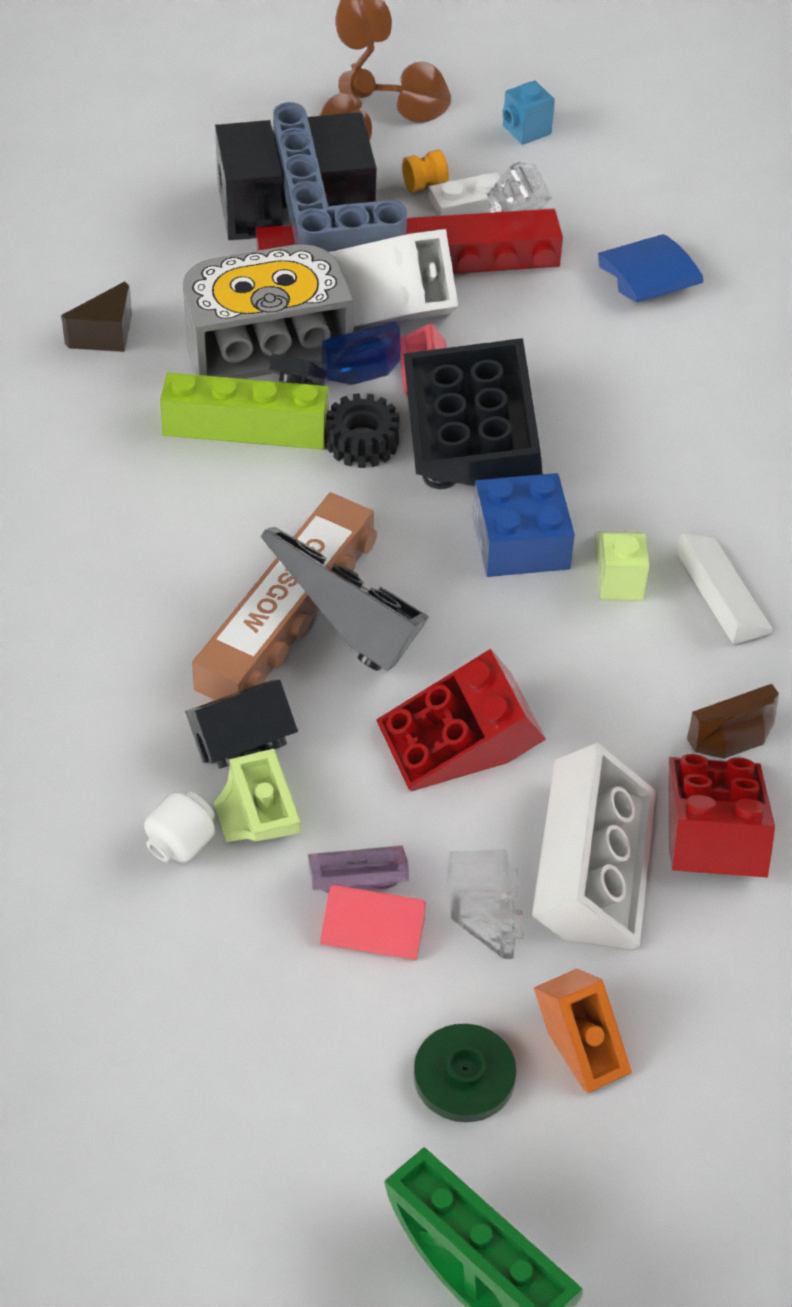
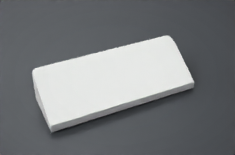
[677,533,773,645]

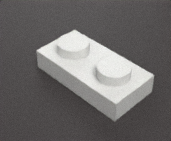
[428,172,510,216]

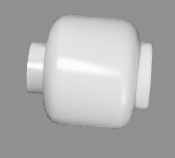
[144,791,215,863]

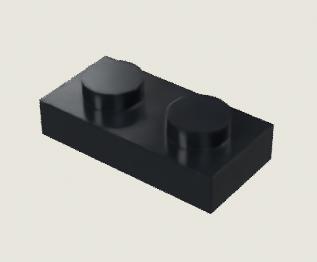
[269,353,327,386]

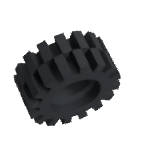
[326,393,400,468]

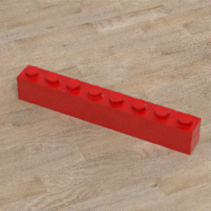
[256,208,563,274]

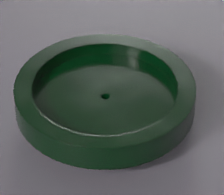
[414,1023,516,1122]

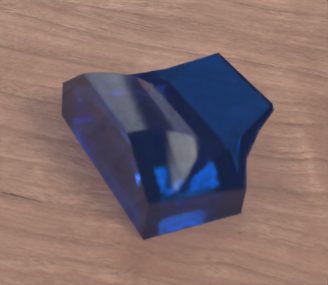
[322,321,400,385]

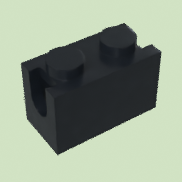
[185,679,298,769]

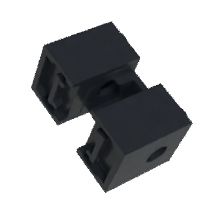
[215,112,377,241]

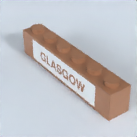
[192,492,377,700]

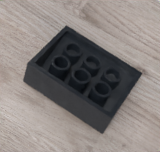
[403,338,543,487]

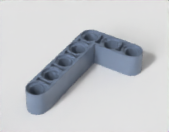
[273,102,407,252]

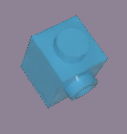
[502,80,555,145]

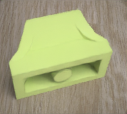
[213,749,301,842]

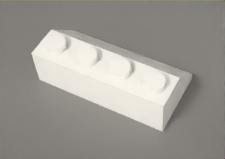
[532,742,657,950]

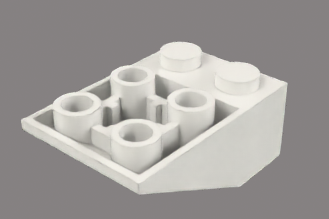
[329,229,459,328]

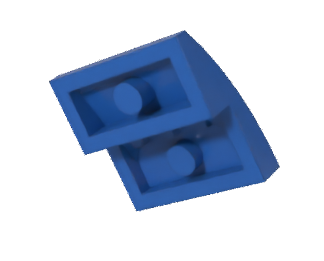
[598,234,703,303]

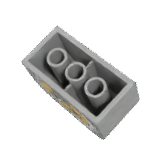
[183,244,354,379]

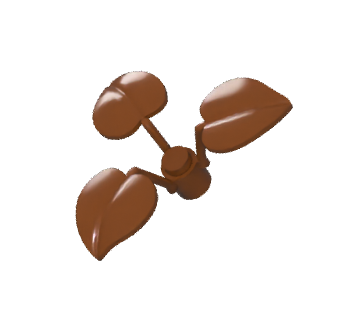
[320,0,451,141]

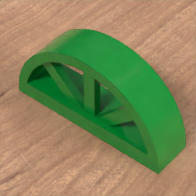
[384,1147,583,1307]

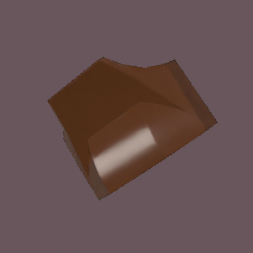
[687,684,779,759]

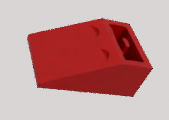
[376,648,546,791]
[668,754,775,878]

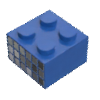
[473,473,575,577]

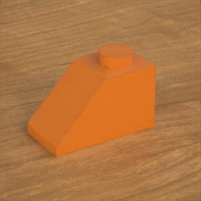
[533,968,632,1093]

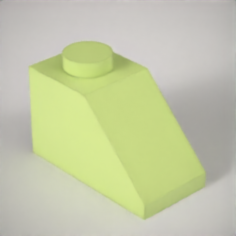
[595,531,649,600]

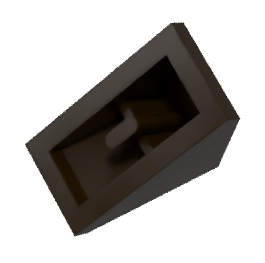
[61,281,132,352]

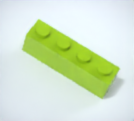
[160,372,329,450]

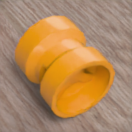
[402,150,449,194]

